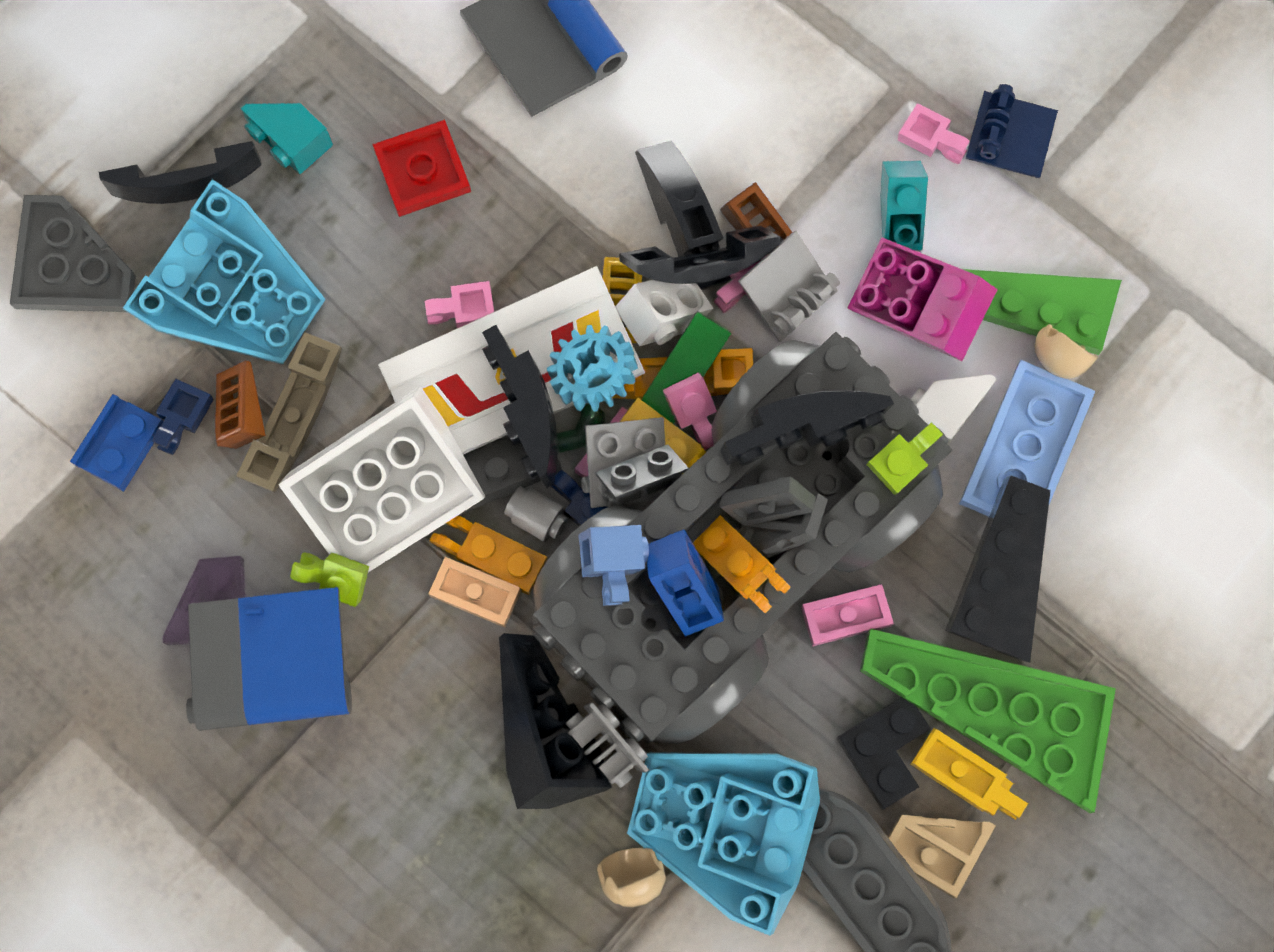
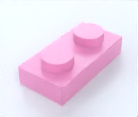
[801,584,894,647]

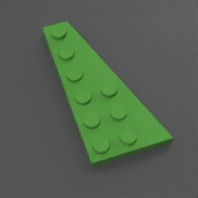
[860,629,1116,813]

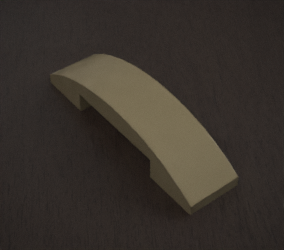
[236,332,342,493]

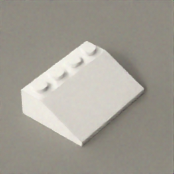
[278,386,485,572]

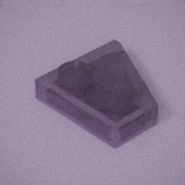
[163,556,245,645]

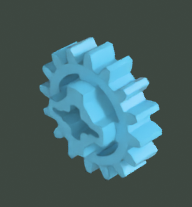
[547,325,638,412]

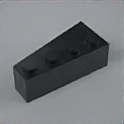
[945,475,1051,663]

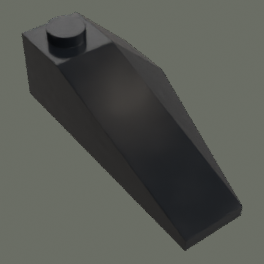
[499,633,612,809]

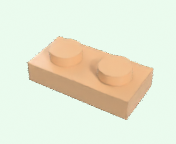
[428,557,521,628]

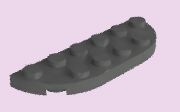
[803,788,951,952]

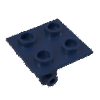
[965,84,1058,179]

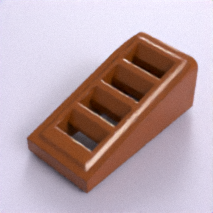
[720,182,793,240]
[215,360,266,449]

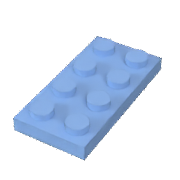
[959,360,1095,517]

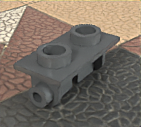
[596,444,689,507]

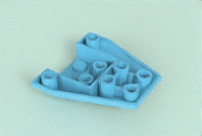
[123,180,326,364]
[627,752,820,936]

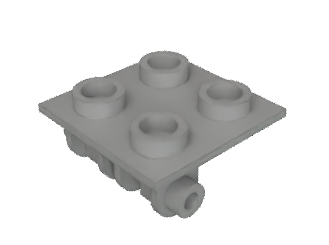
[738,231,840,342]
[581,417,668,508]
[566,703,649,788]

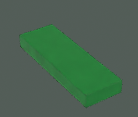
[641,311,731,424]

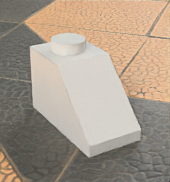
[910,374,997,445]

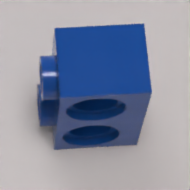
[647,529,724,636]

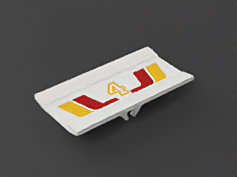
[378,266,645,455]

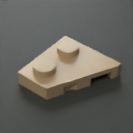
[888,815,996,898]

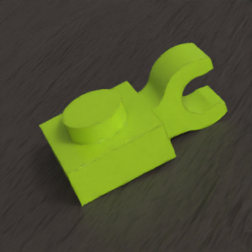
[866,422,943,495]
[290,552,369,607]

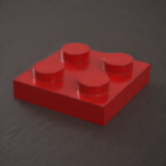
[372,120,471,217]

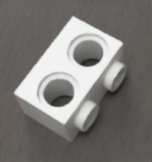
[615,280,713,346]

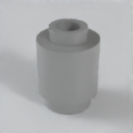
[504,486,568,542]

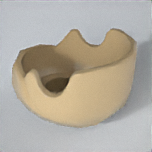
[1034,324,1098,379]
[597,848,666,907]

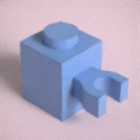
[579,525,649,606]

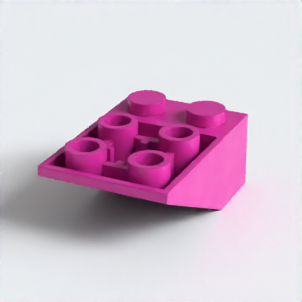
[847,237,998,361]

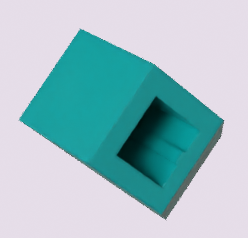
[241,103,333,175]
[880,161,928,251]

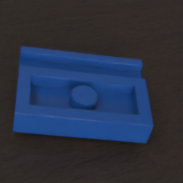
[70,394,164,492]

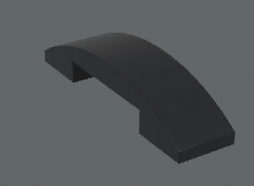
[99,141,262,204]
[619,225,780,284]

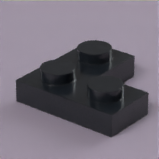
[836,697,931,810]

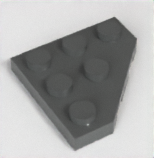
[10,195,136,312]

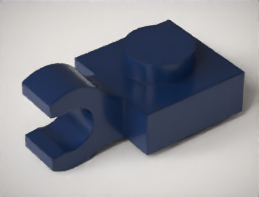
[152,378,214,455]
[551,470,608,526]

